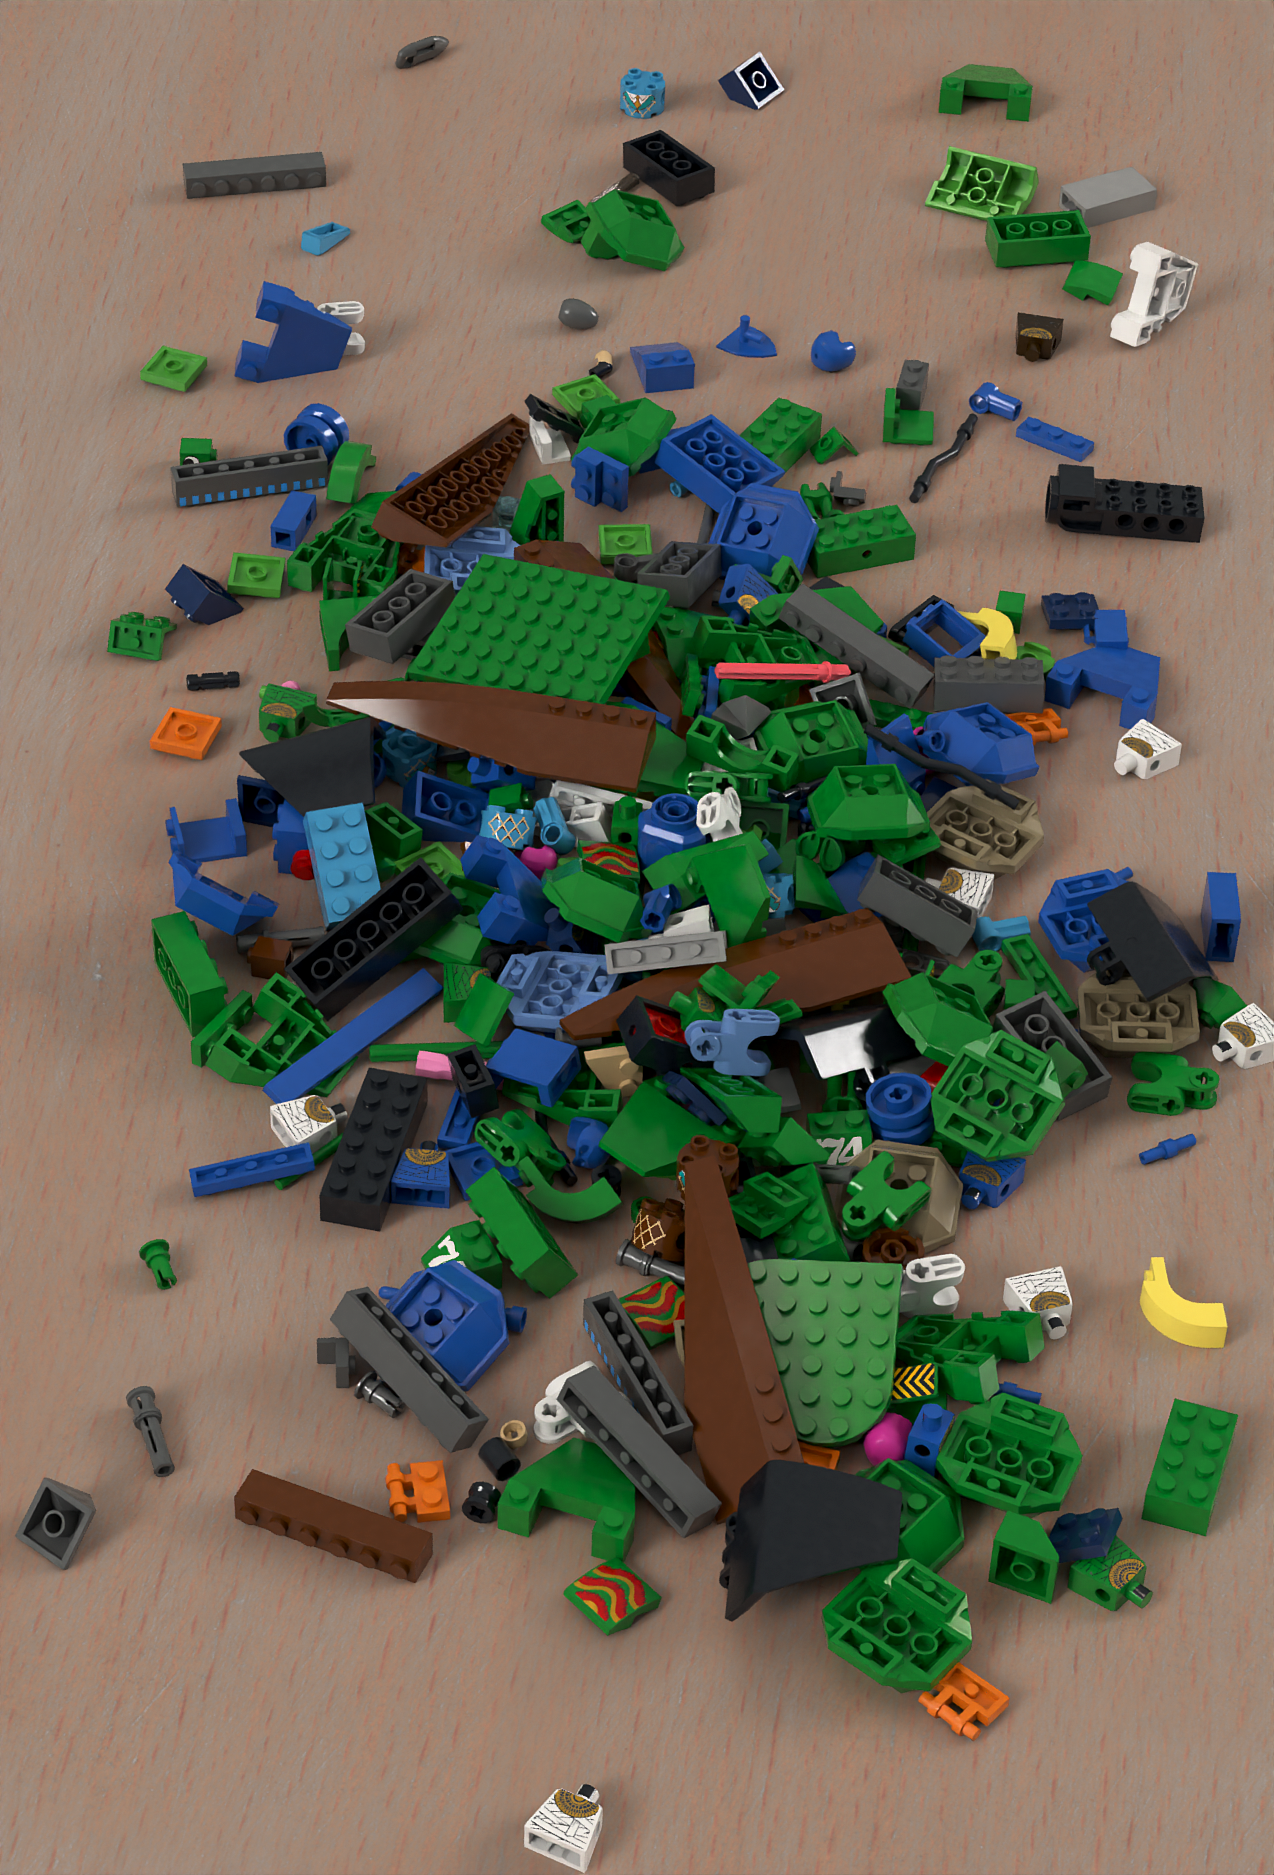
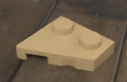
[584,1045,643,1097]

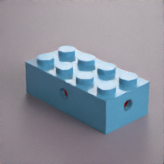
[303,803,381,931]

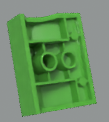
[925,146,1039,221]

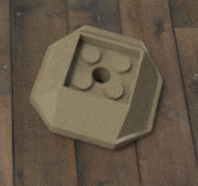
[927,779,1044,880]
[1077,969,1200,1058]
[834,1140,963,1254]

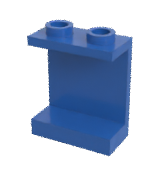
[165,798,247,863]
[486,1028,582,1108]

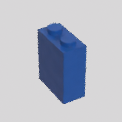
[1201,872,1241,962]

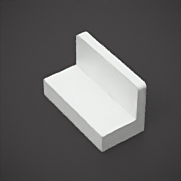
[529,416,571,465]

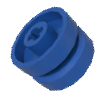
[284,403,349,465]
[866,1072,935,1145]

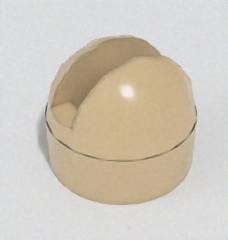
[500,1420,528,1449]

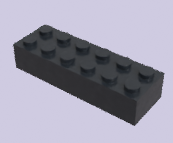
[284,857,464,1021]
[319,1067,428,1232]

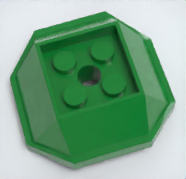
[585,189,685,271]
[571,397,677,477]
[753,700,868,801]
[807,764,930,841]
[541,857,652,943]
[413,872,524,973]
[883,972,993,1067]
[931,1030,1066,1162]
[935,1392,1083,1519]
[855,1458,965,1574]
[821,1558,972,1693]

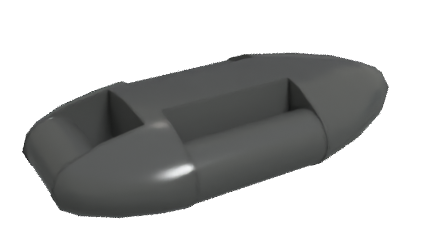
[395,36,449,69]

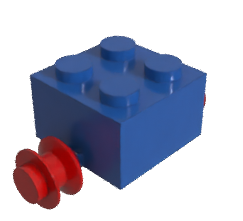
[272,799,314,881]

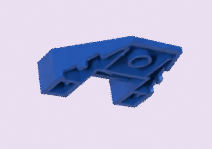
[234,281,352,383]
[1044,646,1160,729]
[460,835,560,946]

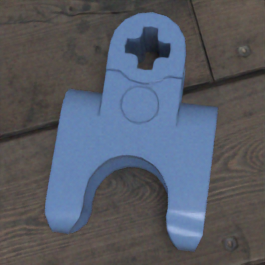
[685,1009,780,1076]

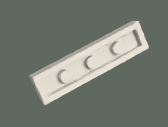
[549,780,653,820]

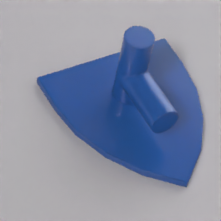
[716,315,777,358]

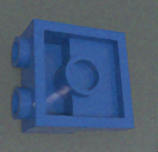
[571,446,629,512]

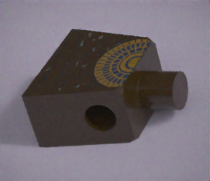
[1015,312,1064,362]

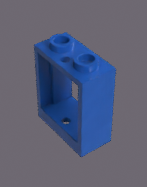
[902,599,986,667]

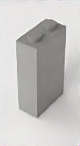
[1059,167,1157,228]

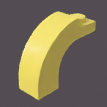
[957,608,1017,659]
[1140,1257,1228,1348]

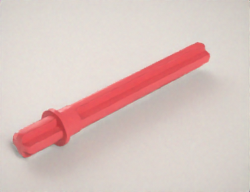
[714,661,851,683]

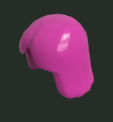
[514,845,558,881]
[863,1412,913,1466]

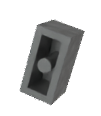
[896,360,929,411]

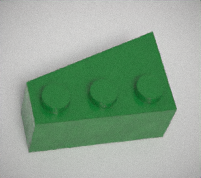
[509,474,565,546]

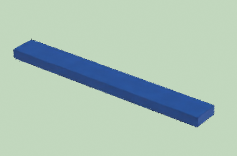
[262,968,444,1104]

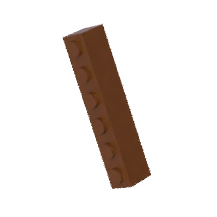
[234,1469,433,1583]

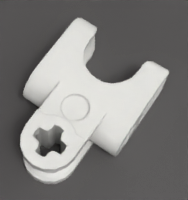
[317,301,365,356]
[696,787,743,842]
[899,1254,965,1318]
[534,1361,633,1444]

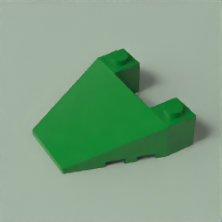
[938,64,1033,122]
[287,509,401,597]
[750,586,884,688]
[691,616,821,704]
[583,701,705,797]
[686,843,771,948]
[205,972,358,1098]
[502,1030,625,1128]
[598,1075,747,1177]
[896,1310,1045,1405]
[498,1437,635,1563]

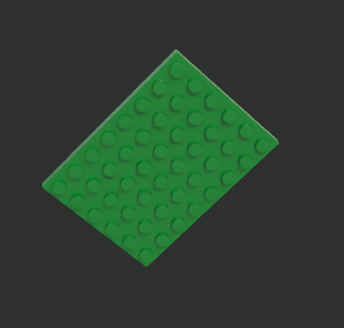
[407,554,670,704]

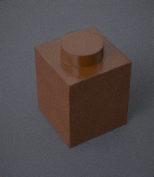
[247,936,293,979]

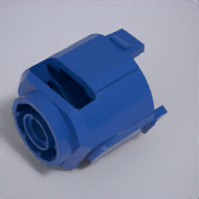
[637,793,710,889]

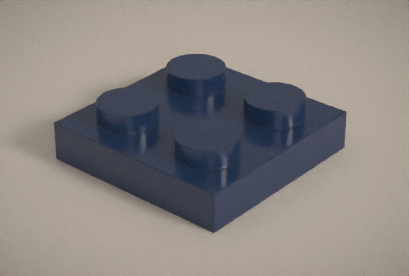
[1041,592,1099,629]
[662,1071,727,1126]
[1048,1508,1123,1563]

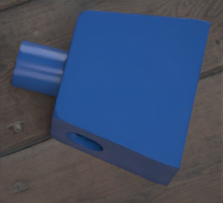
[467,756,536,792]

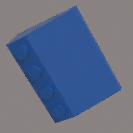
[655,414,785,514]

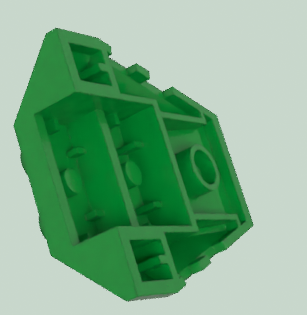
[652,607,748,679]

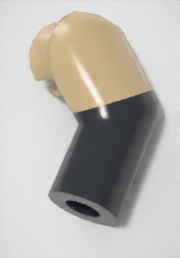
[589,350,613,378]

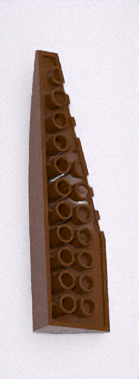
[371,413,530,548]
[514,539,696,742]
[326,681,656,793]
[559,908,911,1040]
[684,1155,804,1525]

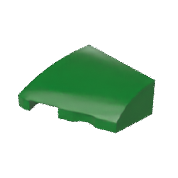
[792,855,847,918]

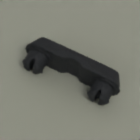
[480,945,551,973]

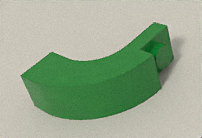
[326,441,376,504]
[518,1156,624,1224]

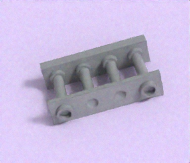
[604,930,728,974]

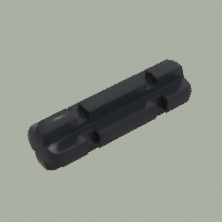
[186,671,240,691]

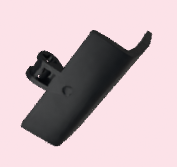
[239,716,387,817]
[1087,881,1219,1002]
[751,1004,921,1101]
[719,1460,902,1622]

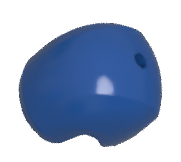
[811,330,856,372]
[567,1116,611,1169]

